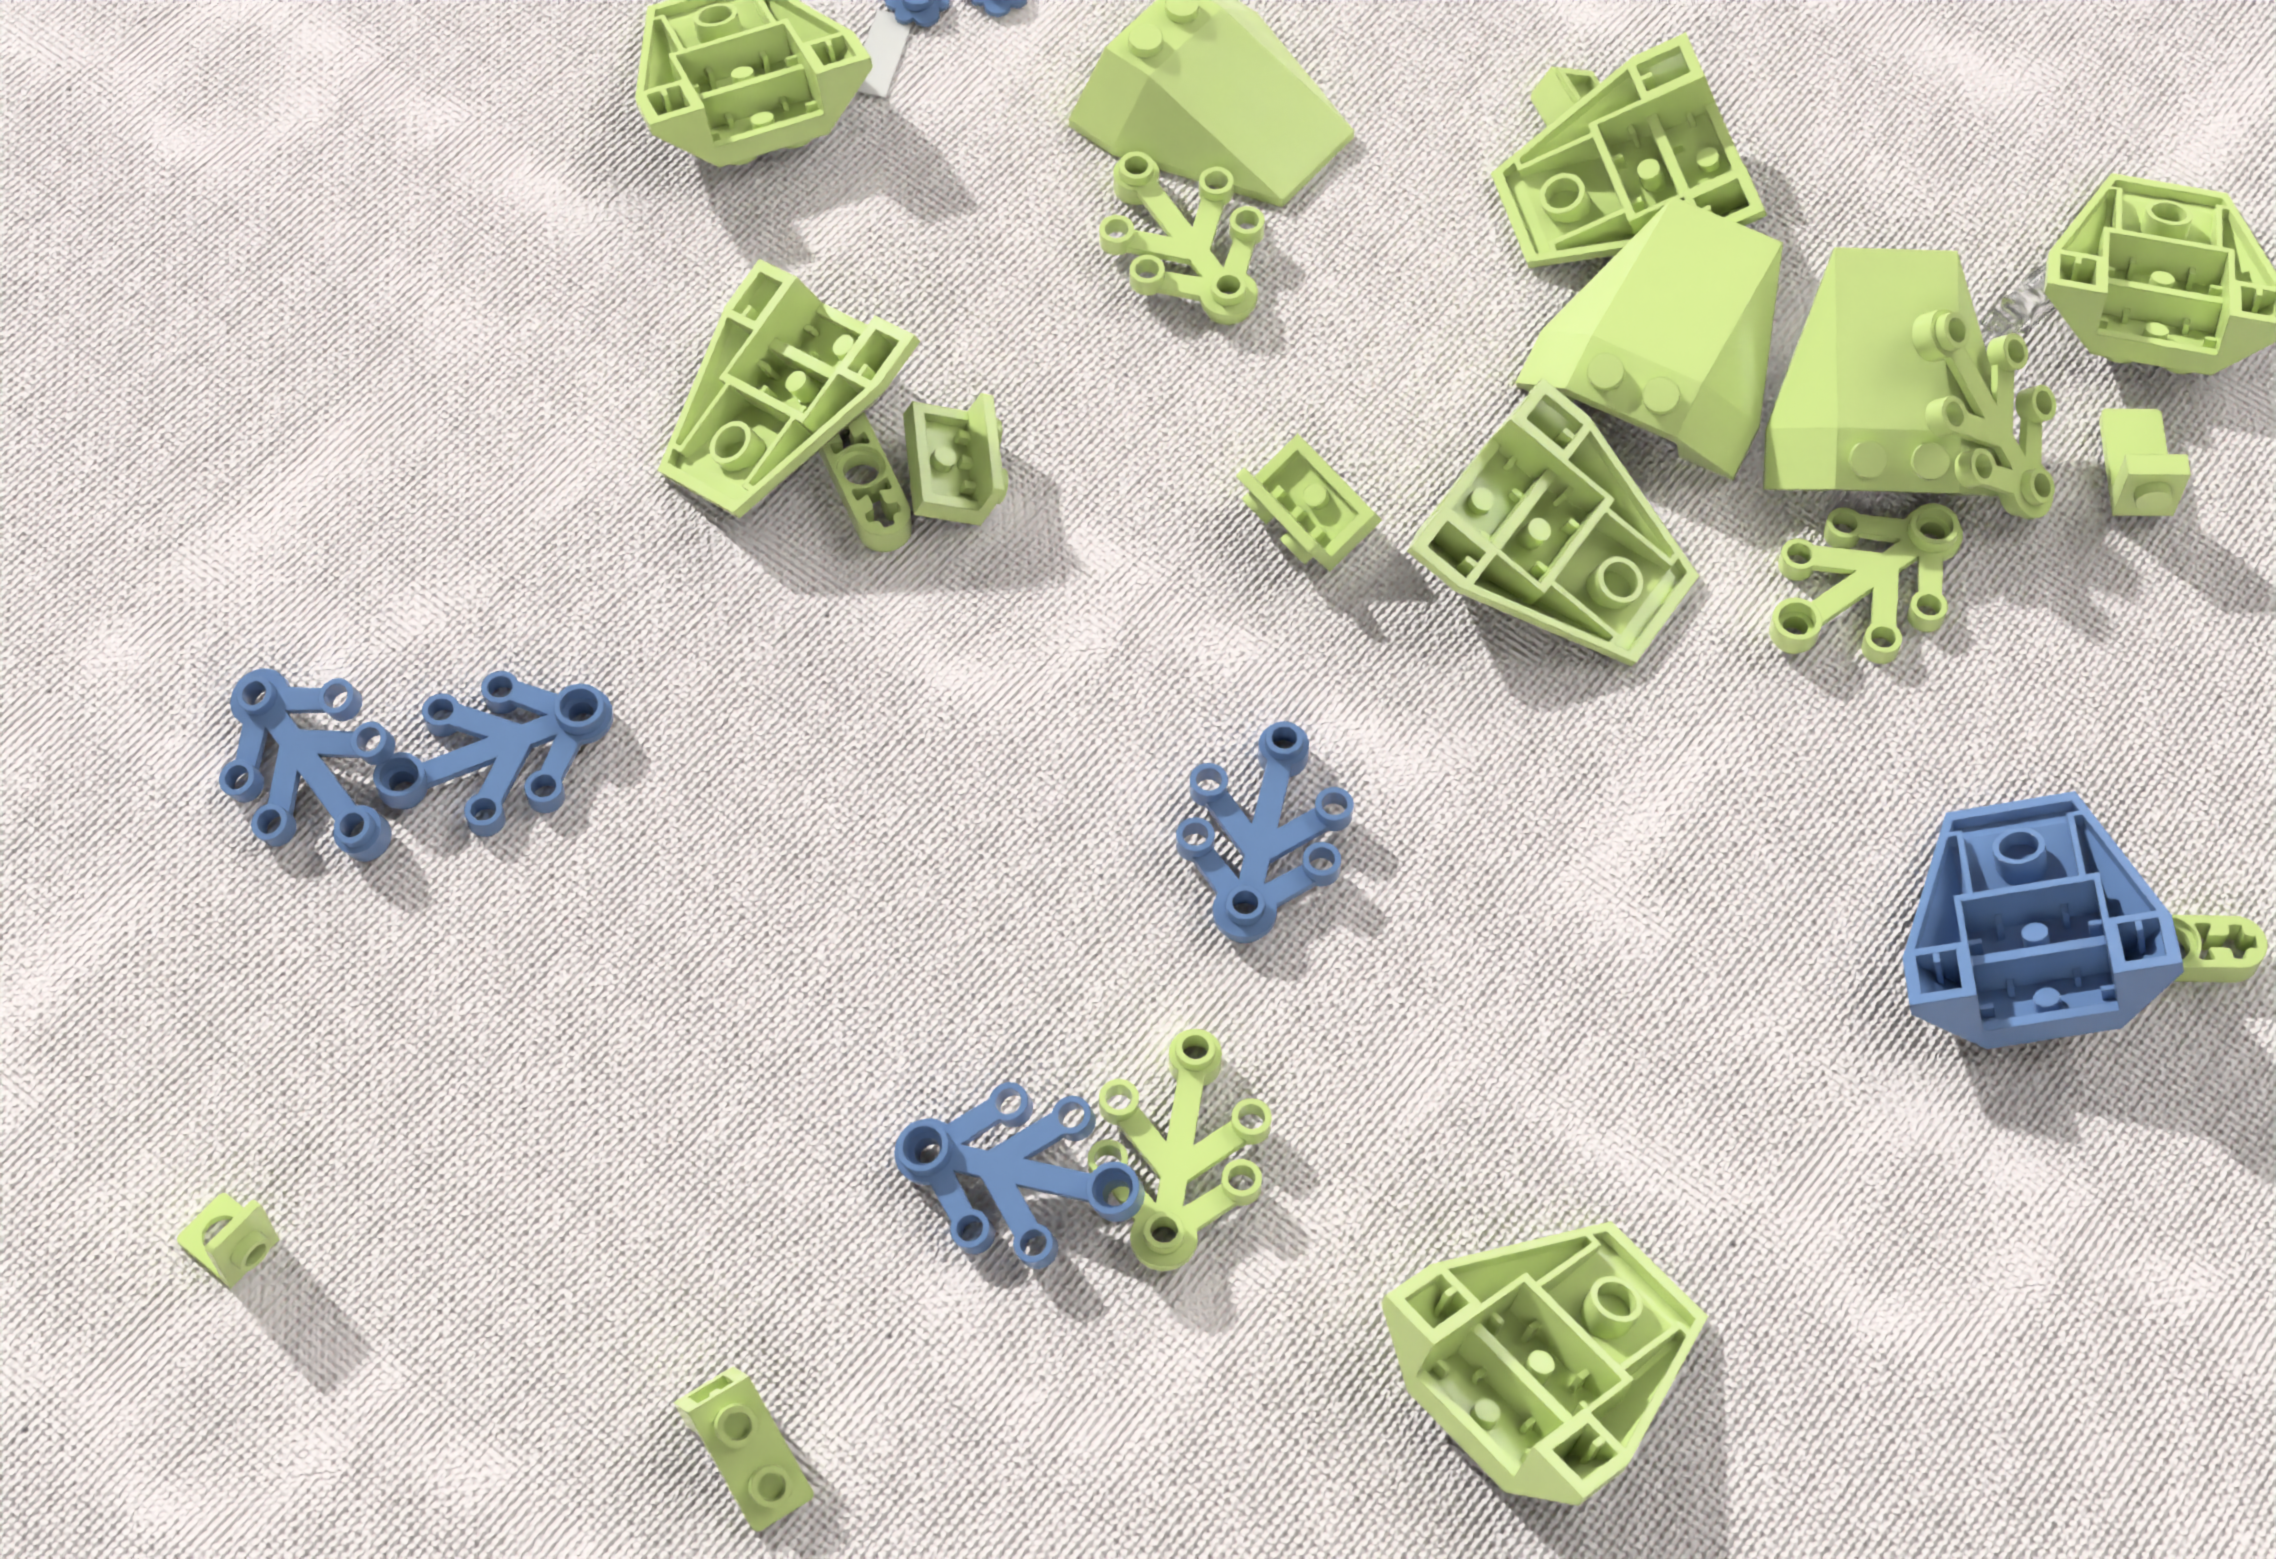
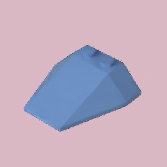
[1902,791,2184,1049]

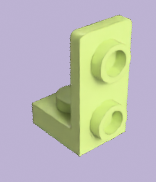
[673,1367,814,1531]

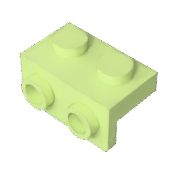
[903,393,1009,526]
[1235,433,1382,571]

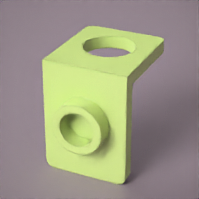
[177,1193,280,1289]

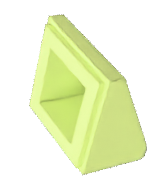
[1530,67,1600,126]

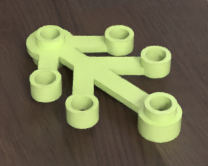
[1099,151,1265,325]
[1912,308,2056,520]
[1769,503,1963,664]
[1088,1029,1272,1271]

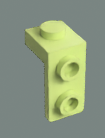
[2099,409,2191,516]

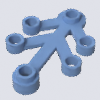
[219,668,396,862]
[373,671,614,837]
[1176,721,1354,943]
[894,1082,1145,1269]

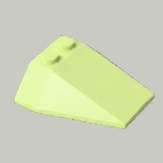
[635,0,873,168]
[1069,0,1354,207]
[1491,32,1767,268]
[2045,173,2276,375]
[1515,197,1783,481]
[1763,247,2004,497]
[658,258,921,518]
[1407,378,1699,666]
[1381,1221,1708,1506]

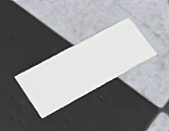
[857,9,914,98]

